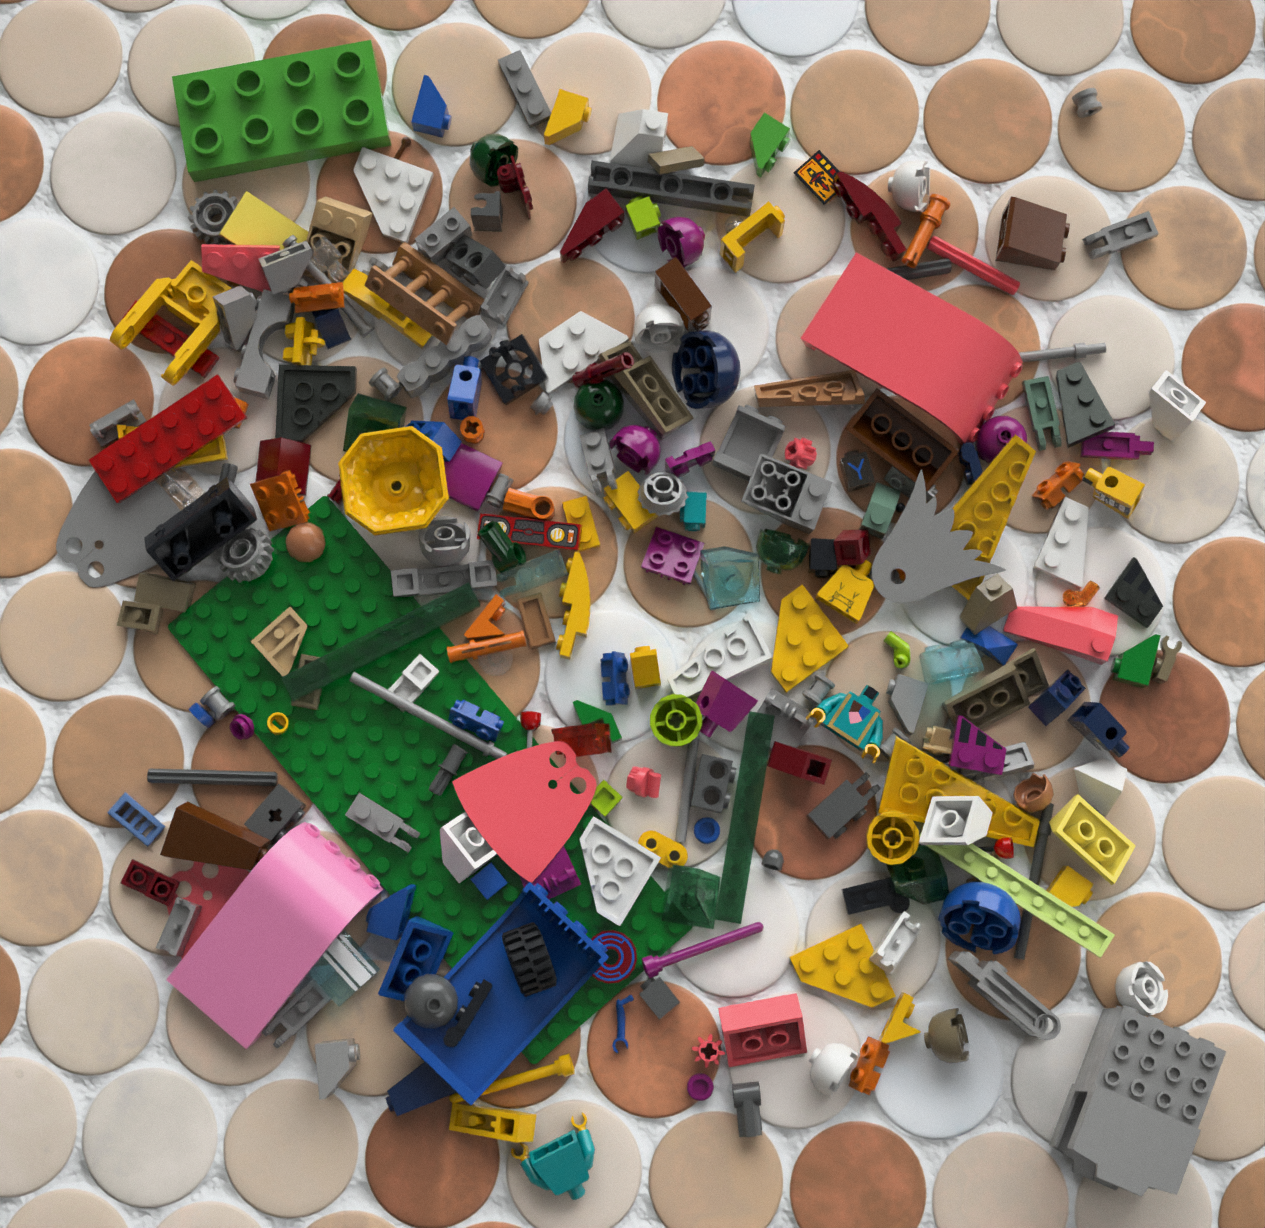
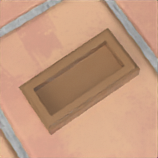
[516,592,556,650]

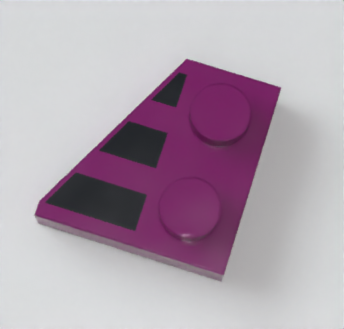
[665,441,716,478]
[949,716,1006,775]

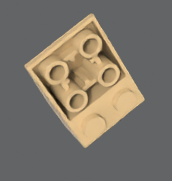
[303,196,373,283]

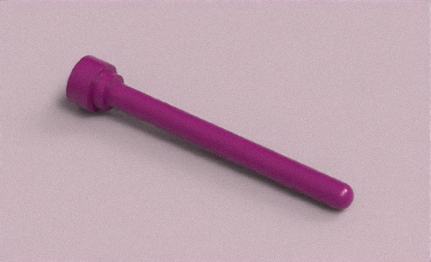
[641,922,764,979]

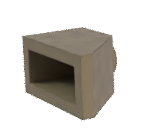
[959,573,1017,635]

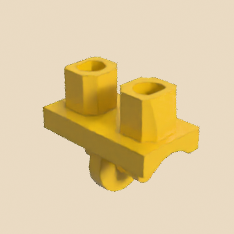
[283,317,325,365]

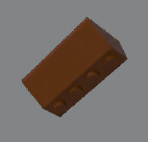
[845,388,959,492]

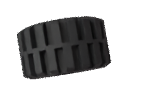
[502,922,557,997]

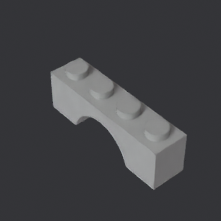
[233,289,295,399]

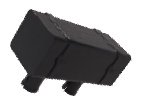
[144,476,257,581]

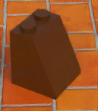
[995,197,1070,270]

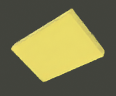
[219,191,308,250]

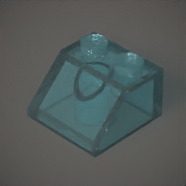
[919,640,984,685]

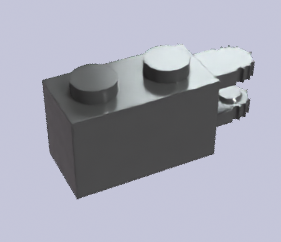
[806,772,881,839]

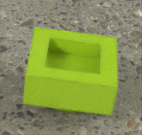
[591,780,623,817]

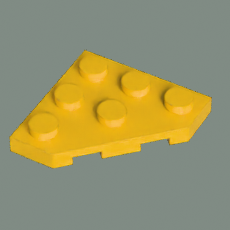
[771,584,849,693]
[789,923,896,1008]

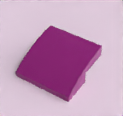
[444,443,502,512]

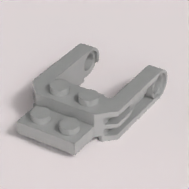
[948,950,1061,1040]

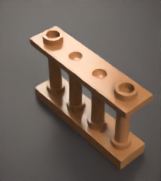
[364,242,485,345]

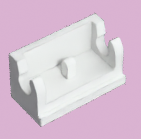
[869,911,921,975]

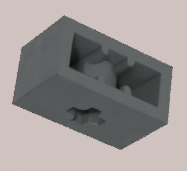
[244,784,306,845]

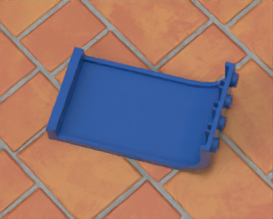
[393,882,609,1106]

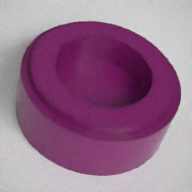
[687,1073,714,1101]

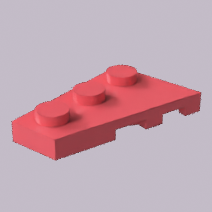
[201,244,280,292]

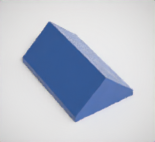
[378,916,453,1001]

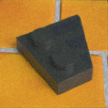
[1104,557,1163,628]

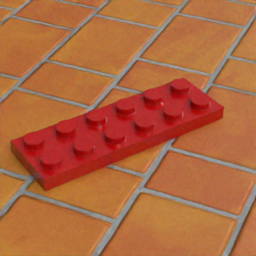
[89,374,248,503]

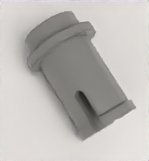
[486,473,514,508]

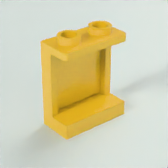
[719,201,785,273]

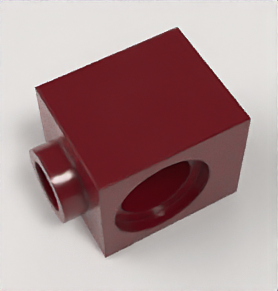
[834,529,872,565]

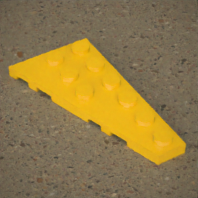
[878,736,1040,847]

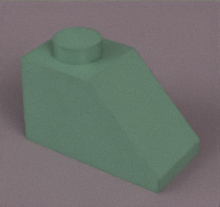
[859,482,901,539]

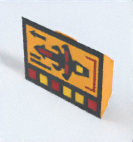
[793,150,840,205]

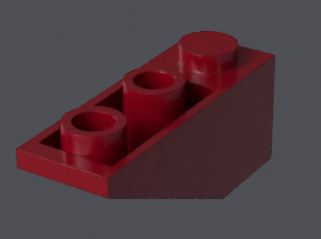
[560,188,625,263]

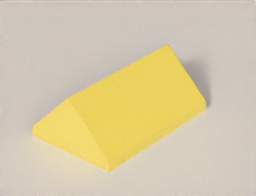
[1049,794,1135,885]

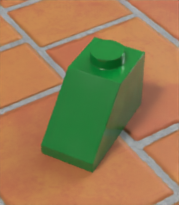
[1111,634,1161,688]

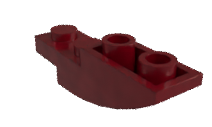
[833,171,907,262]

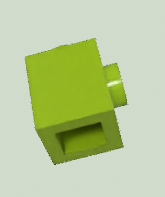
[625,196,661,240]

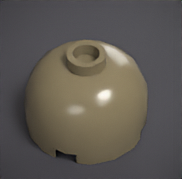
[924,1008,970,1063]

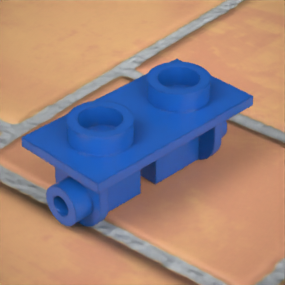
[600,651,630,706]
[448,699,504,742]

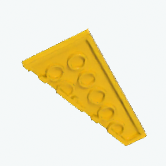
[950,434,1036,600]

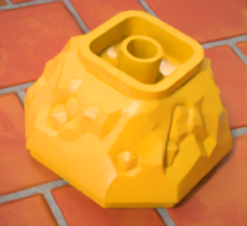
[338,426,449,536]

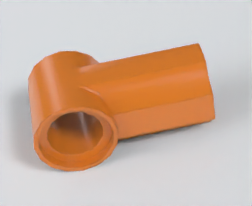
[503,488,555,521]

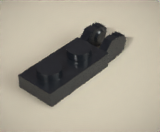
[443,979,493,1048]

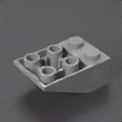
[741,453,833,534]

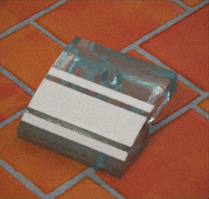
[308,931,381,1007]

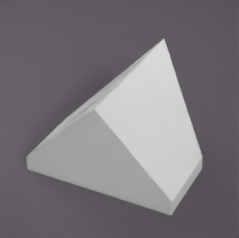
[1074,758,1127,816]

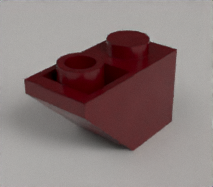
[767,741,832,785]

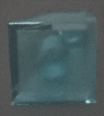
[700,546,760,610]

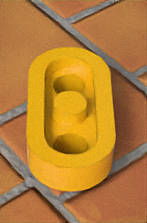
[638,831,688,869]

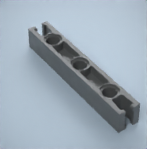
[588,160,755,217]

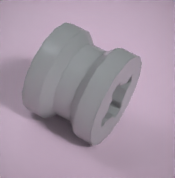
[1072,88,1103,118]

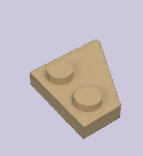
[251,607,308,679]

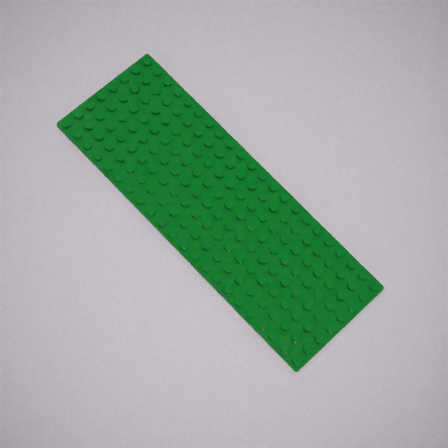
[168,496,692,1064]

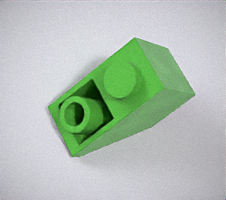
[749,112,791,177]

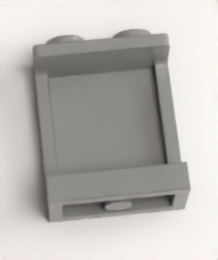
[713,405,786,482]

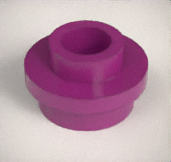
[230,714,254,740]

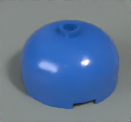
[938,882,1021,954]

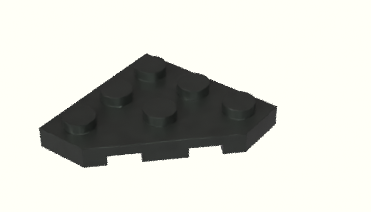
[275,365,357,442]

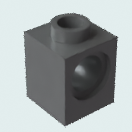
[639,977,680,1020]

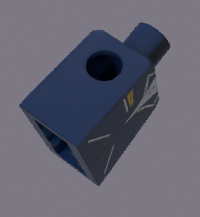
[1067,702,1130,758]

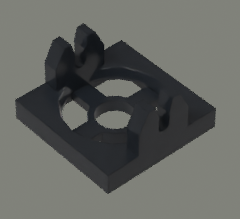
[480,334,549,405]

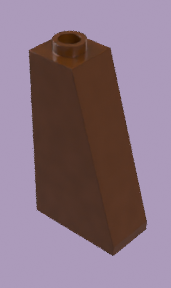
[160,802,271,870]

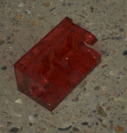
[551,723,612,758]

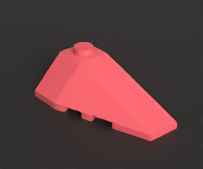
[1003,606,1118,665]

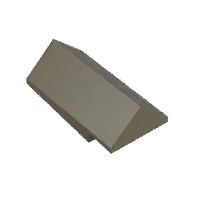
[597,340,694,441]
[942,648,1049,730]

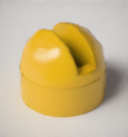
[267,712,288,735]

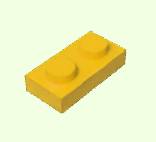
[562,496,600,552]

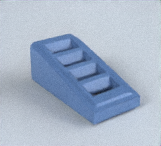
[107,792,166,847]

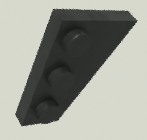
[1056,361,1115,449]

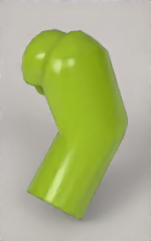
[883,631,911,669]

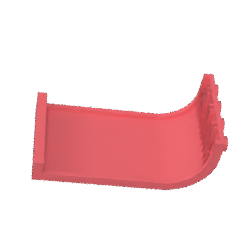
[801,252,1023,445]

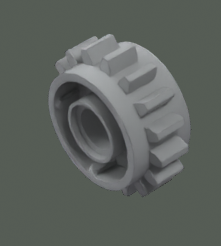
[188,190,238,244]
[218,528,274,583]

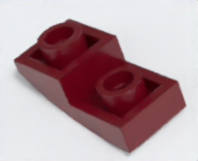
[120,859,180,906]

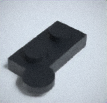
[841,877,910,915]

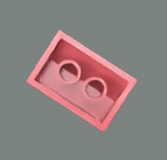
[718,993,807,1067]

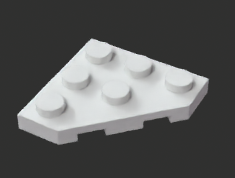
[354,147,434,243]
[580,816,661,926]

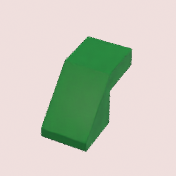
[573,700,622,744]

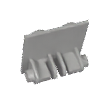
[745,688,814,749]

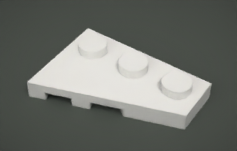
[1033,497,1089,589]

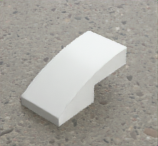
[388,654,439,713]

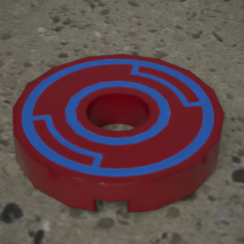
[591,930,637,984]

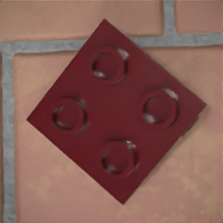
[497,156,533,220]

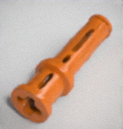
[901,194,951,268]

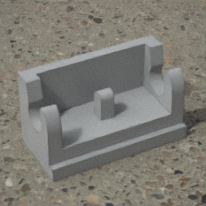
[481,264,529,326]
[156,897,203,956]

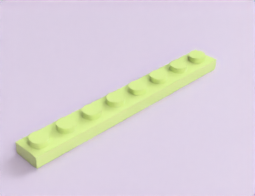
[919,832,1115,958]

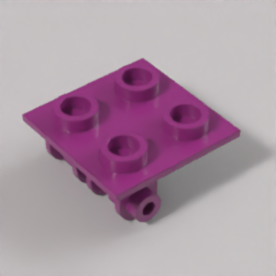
[641,527,705,586]
[519,845,581,899]

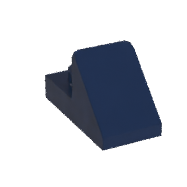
[311,308,352,349]

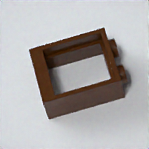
[654,257,712,332]

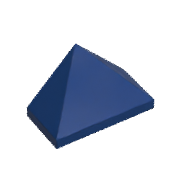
[960,626,1018,666]

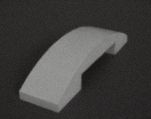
[391,560,497,597]

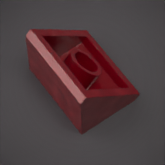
[256,437,312,496]

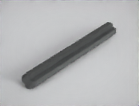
[147,768,278,786]

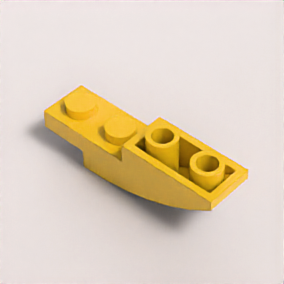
[343,269,432,349]
[556,552,591,660]

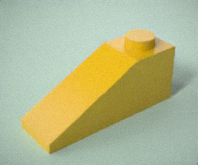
[449,1103,537,1143]

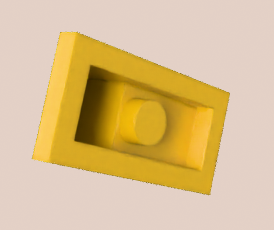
[878,992,921,1044]

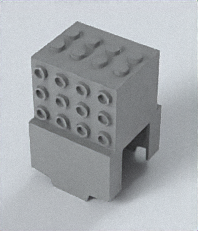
[1049,1005,1226,1197]

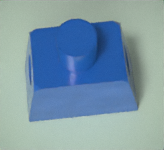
[447,356,482,420]

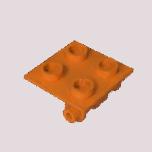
[250,470,310,532]

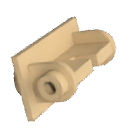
[923,726,953,755]

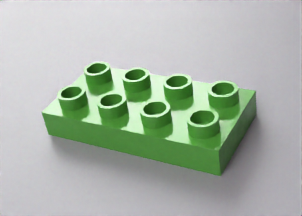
[172,40,392,182]

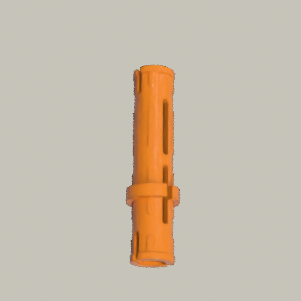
[446,631,527,663]

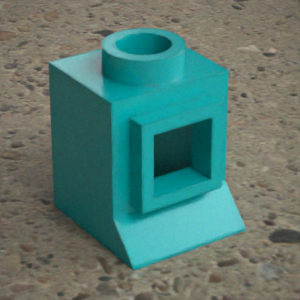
[680,492,707,531]

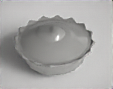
[637,472,688,516]

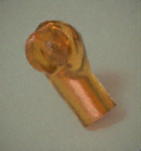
[1062,580,1100,607]

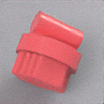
[626,766,661,798]

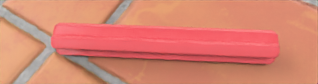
[927,236,1020,295]

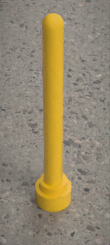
[449,1054,575,1103]

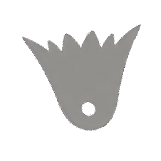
[872,470,1006,603]

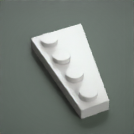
[667,612,773,698]

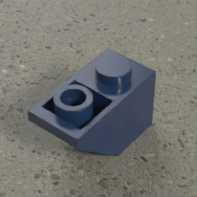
[1028,670,1086,726]

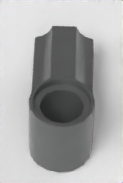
[732,1081,762,1137]

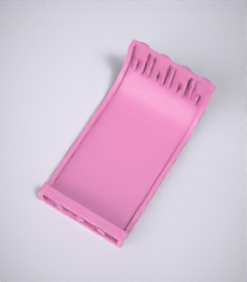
[166,822,384,1049]

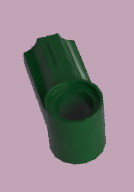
[477,521,526,573]

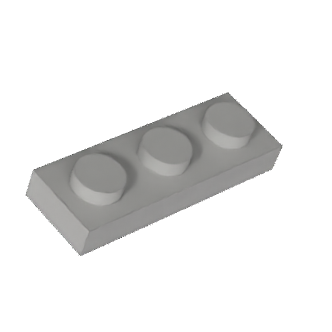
[498,50,551,128]

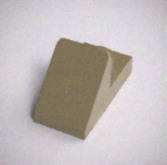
[117,600,163,634]

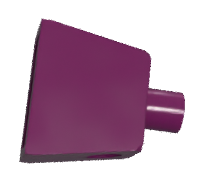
[696,671,758,738]

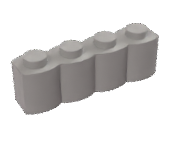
[397,315,492,398]

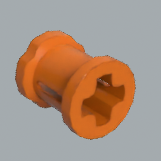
[460,416,485,444]

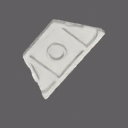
[539,311,629,396]

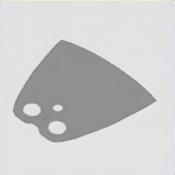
[56,471,180,587]

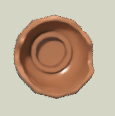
[286,522,325,562]
[1013,773,1054,812]

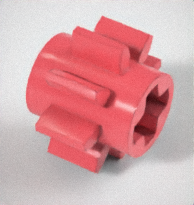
[785,437,817,470]
[692,1034,725,1068]

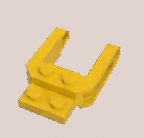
[110,260,232,386]

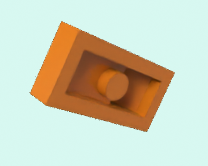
[464,594,506,640]

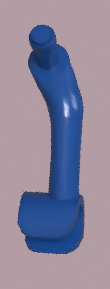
[612,995,634,1053]

